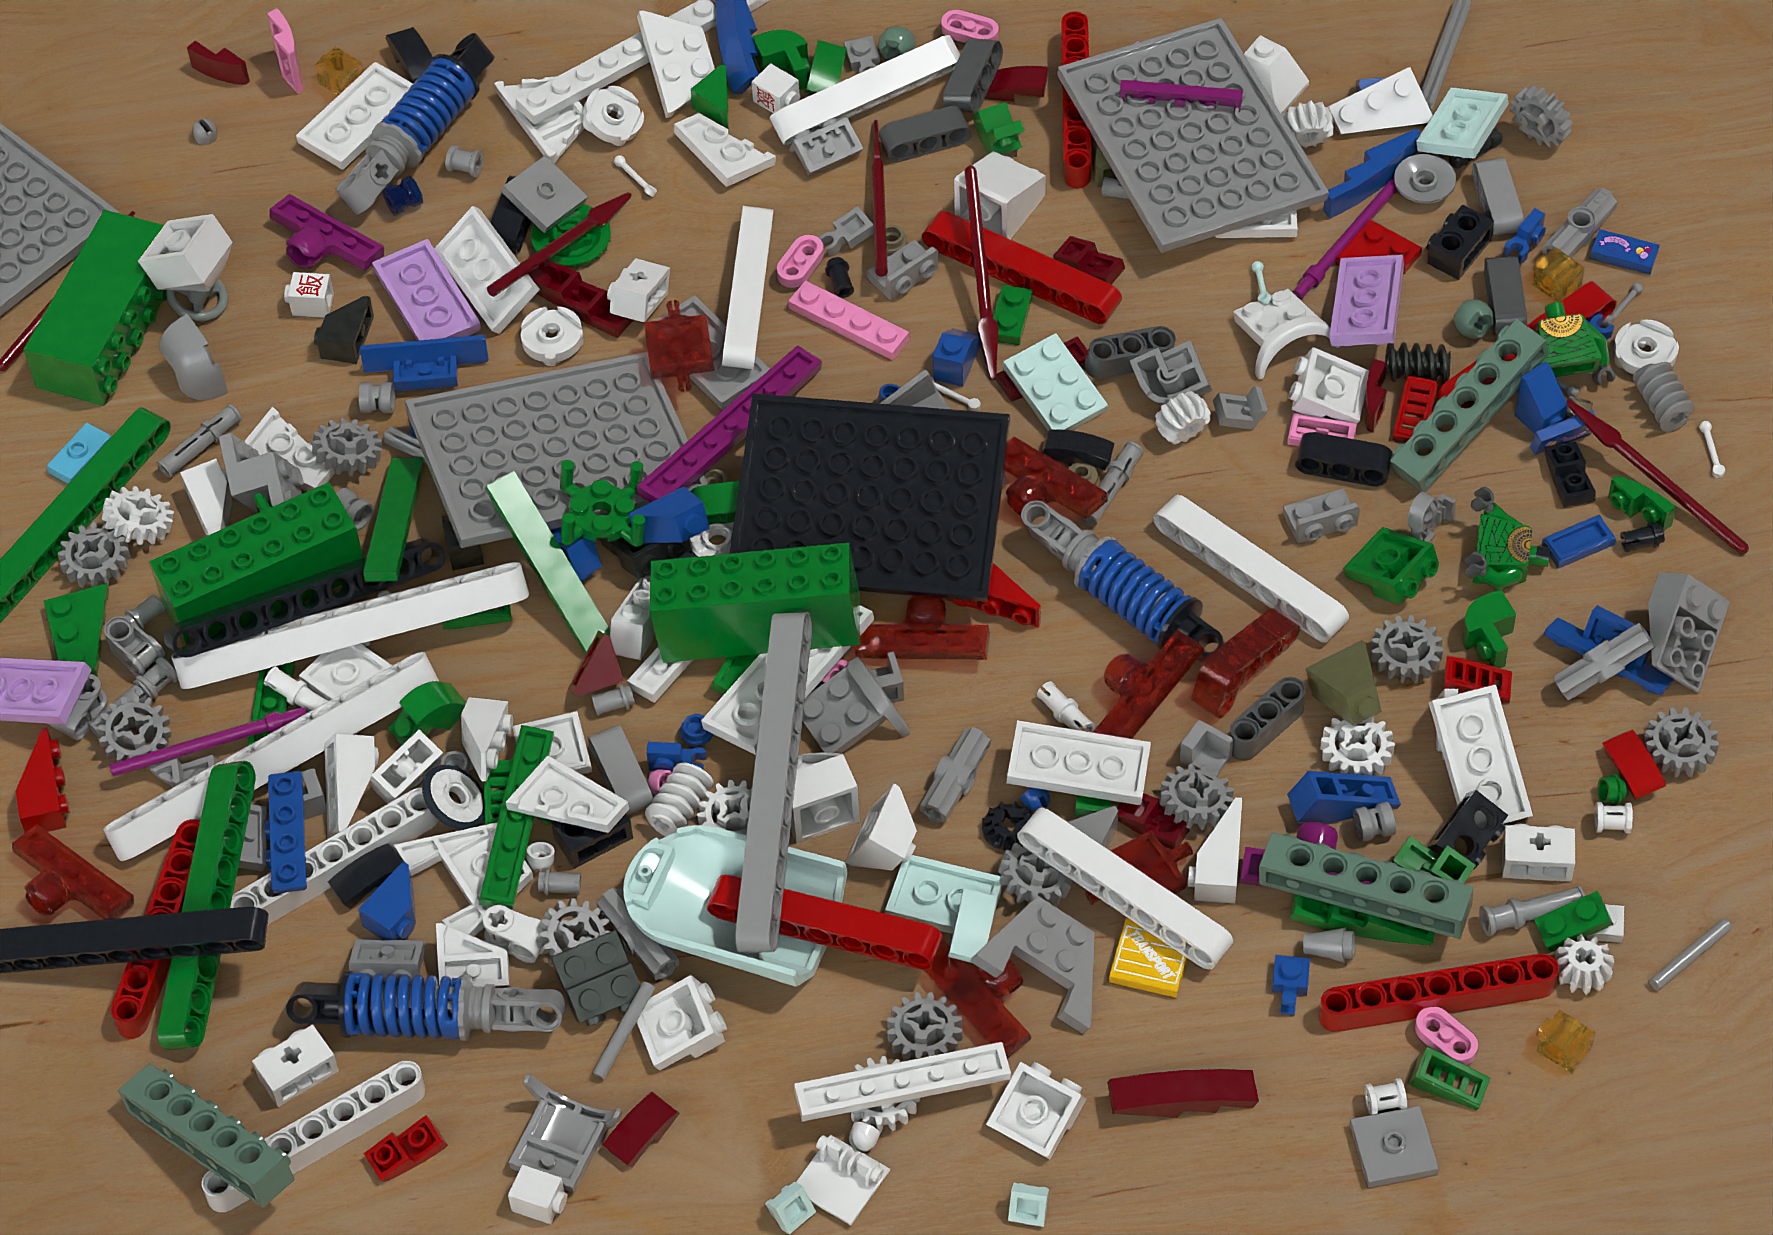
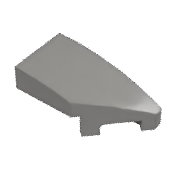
[150,755,218,787]

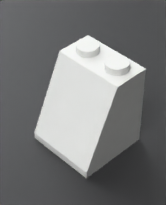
[954,151,1046,240]

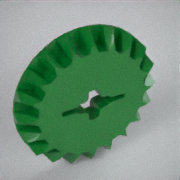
[531,204,611,269]

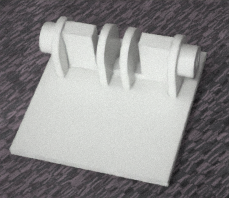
[796,1135,890,1225]

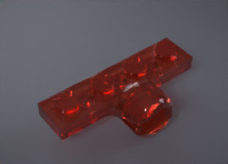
[1004,436,1108,519]
[855,595,990,660]
[1093,629,1205,739]
[12,824,134,919]
[923,938,1032,1059]

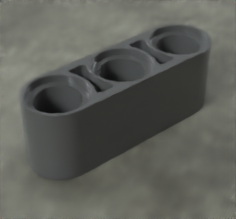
[943,38,1003,113]
[879,106,971,162]
[1484,256,1527,335]
[1084,326,1176,379]
[1230,677,1306,761]

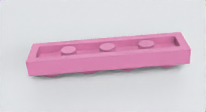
[788,280,910,361]

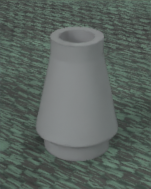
[1303,928,1355,962]

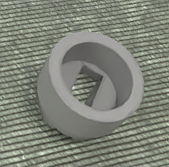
[192,118,218,145]

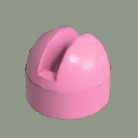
[646,769,672,796]

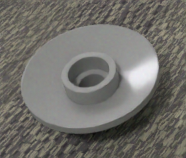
[1394,154,1456,204]

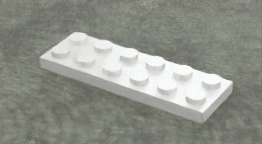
[701,606,874,755]

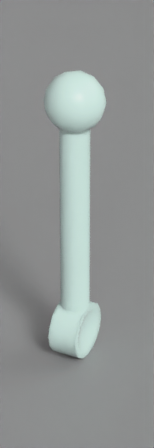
[1252,261,1272,305]

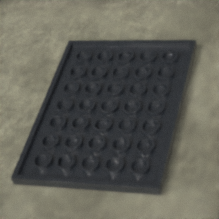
[729,393,1010,602]

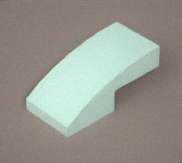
[948,888,997,963]

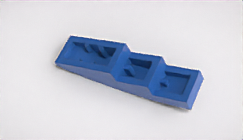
[716,0,759,94]
[1323,128,1420,219]

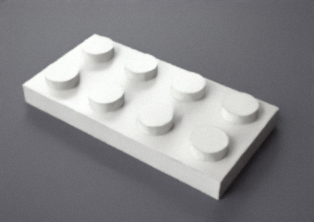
[296,62,413,170]
[434,206,540,334]
[1429,685,1533,829]
[1006,720,1151,805]

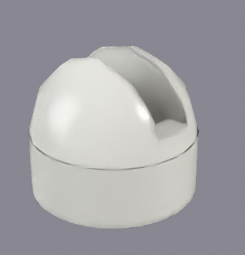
[527,842,555,872]
[849,1122,880,1152]

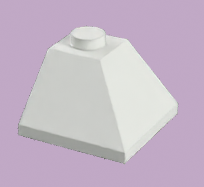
[1244,35,1309,115]
[845,784,917,870]

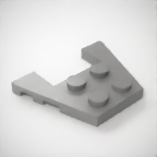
[970,896,1095,1034]

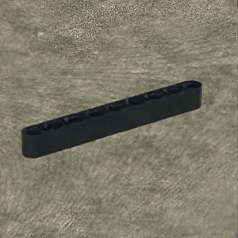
[164,538,446,658]
[0,907,269,973]

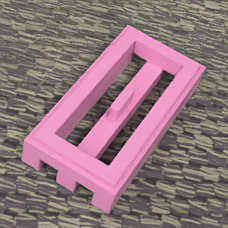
[1288,413,1357,446]

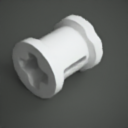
[1594,802,1633,834]
[1364,1078,1407,1115]

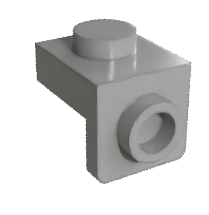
[1213,386,1267,430]

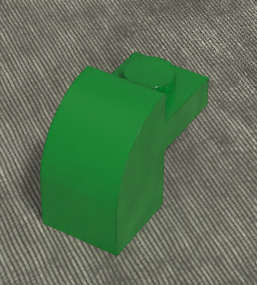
[752,29,810,90]
[972,102,1025,155]
[1462,589,1516,668]
[388,681,467,745]
[1391,836,1476,901]

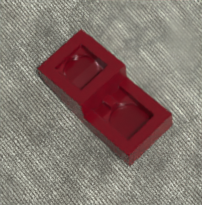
[187,40,250,85]
[984,66,1048,102]
[1053,236,1125,285]
[1364,359,1387,432]
[1117,793,1191,851]
[602,1092,680,1168]

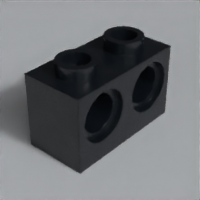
[1426,204,1494,280]
[1427,790,1508,870]
[551,814,633,869]

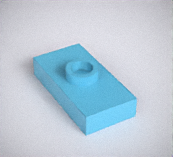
[47,423,111,484]

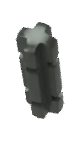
[1448,128,1503,168]

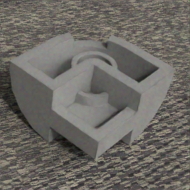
[160,314,228,400]
[1130,340,1212,405]

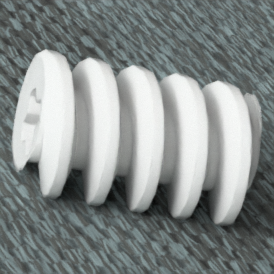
[645,763,714,837]

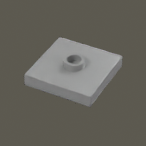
[501,156,588,233]
[1350,1106,1439,1188]

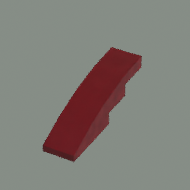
[528,254,633,338]
[1107,1069,1259,1118]

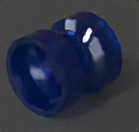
[382,176,423,216]

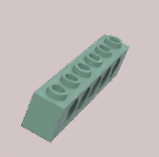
[1390,319,1549,492]
[1259,832,1474,939]
[118,1063,295,1208]

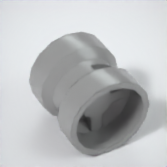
[359,382,395,414]
[336,488,374,531]
[1353,802,1396,842]

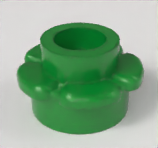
[1597,773,1627,806]

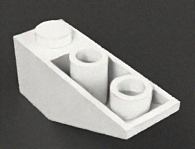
[610,575,655,660]
[461,697,513,781]

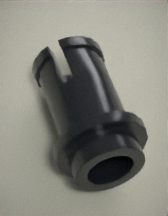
[825,257,854,298]
[1620,522,1665,552]

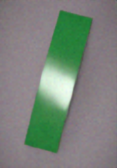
[1289,894,1435,946]

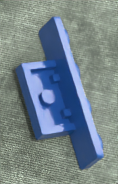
[360,335,489,392]
[1544,605,1674,695]
[265,771,307,893]

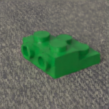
[1343,527,1439,605]

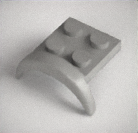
[802,657,910,754]
[508,1074,622,1193]

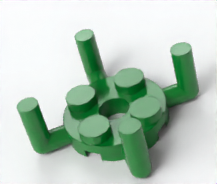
[560,460,645,547]

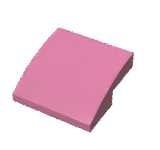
[267,8,303,94]

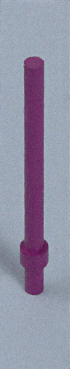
[1292,176,1397,300]
[109,707,306,777]

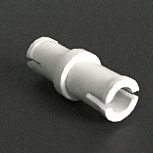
[264,666,328,712]
[1037,681,1095,732]

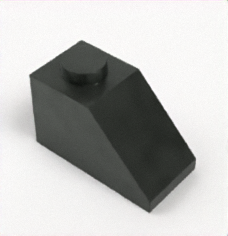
[314,296,374,364]
[441,515,484,571]

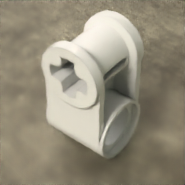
[483,905,545,963]

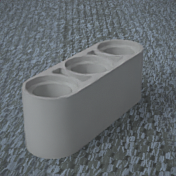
[1472,158,1524,236]
[588,725,653,815]

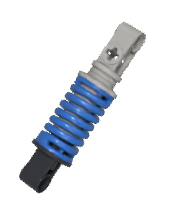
[336,33,495,214]
[1021,500,1228,667]
[286,971,566,1041]

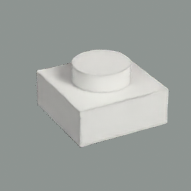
[1587,904,1624,943]

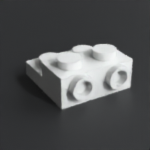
[1288,347,1369,423]
[637,975,727,1070]
[986,1061,1087,1160]

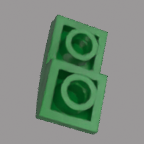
[805,40,847,95]
[1608,476,1676,532]

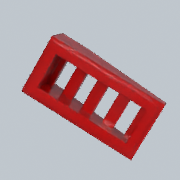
[1393,376,1438,442]
[1443,656,1512,703]

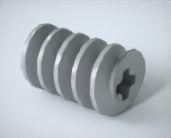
[1633,362,1695,432]

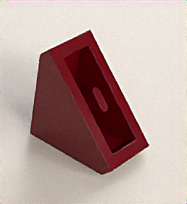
[568,630,624,696]

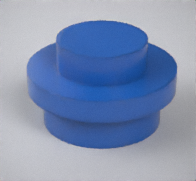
[680,714,713,747]

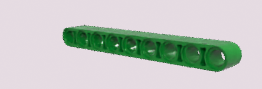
[0,407,171,623]
[157,760,256,1050]

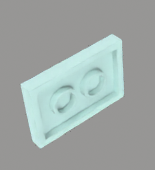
[1416,87,1509,159]
[1002,333,1108,431]
[885,855,1004,934]

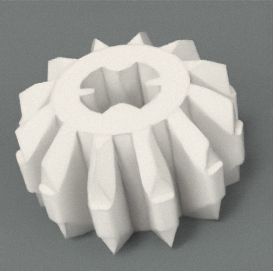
[1282,100,1334,149]
[1155,391,1211,444]
[1555,933,1614,996]

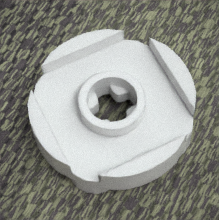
[582,86,644,146]
[521,306,584,366]
[1614,319,1679,374]

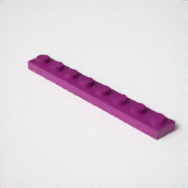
[636,345,822,503]

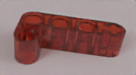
[1191,608,1300,719]

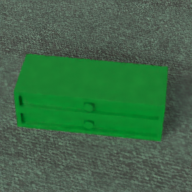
[23,210,167,406]
[149,482,364,646]
[649,543,860,663]

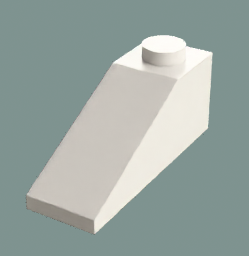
[180,459,232,536]
[324,734,379,839]
[1188,797,1242,904]

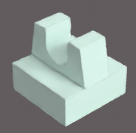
[765,1181,816,1235]
[1008,1183,1049,1227]

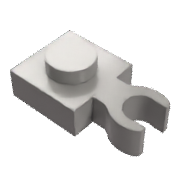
[844,36,880,74]
[819,206,874,256]

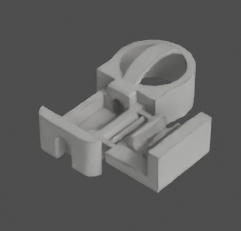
[1408,491,1456,543]

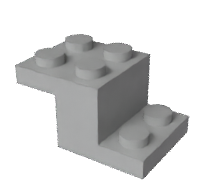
[219,433,303,512]

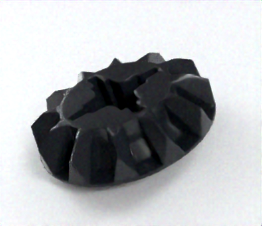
[982,801,1032,851]

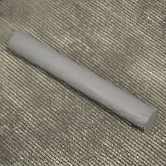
[1649,918,1732,991]
[592,981,655,1080]

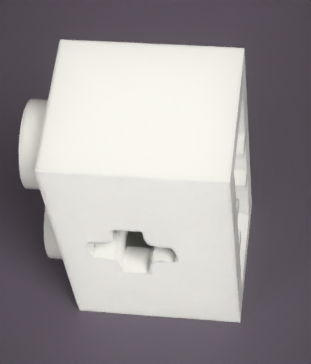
[607,258,670,322]
[369,730,443,804]
[1502,823,1575,882]
[252,1024,339,1108]

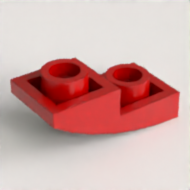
[1602,729,1666,800]
[363,1115,448,1182]

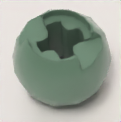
[878,26,916,61]
[1454,299,1494,339]

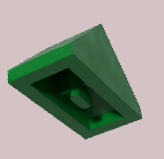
[690,65,729,130]

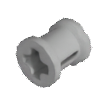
[445,145,484,178]

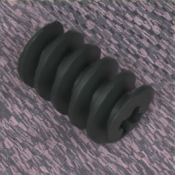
[1385,342,1451,383]

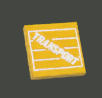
[1109,918,1188,998]

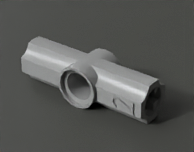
[1542,188,1618,266]
[1553,623,1655,700]
[920,727,991,823]
[596,888,679,980]

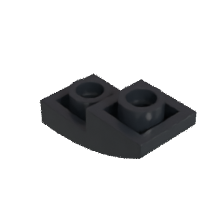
[385,27,433,83]
[1042,429,1115,471]
[1545,441,1596,507]
[327,843,403,909]

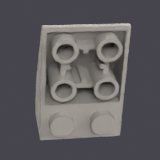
[1648,573,1730,693]

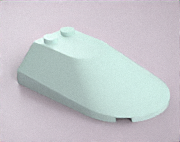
[623,825,847,987]

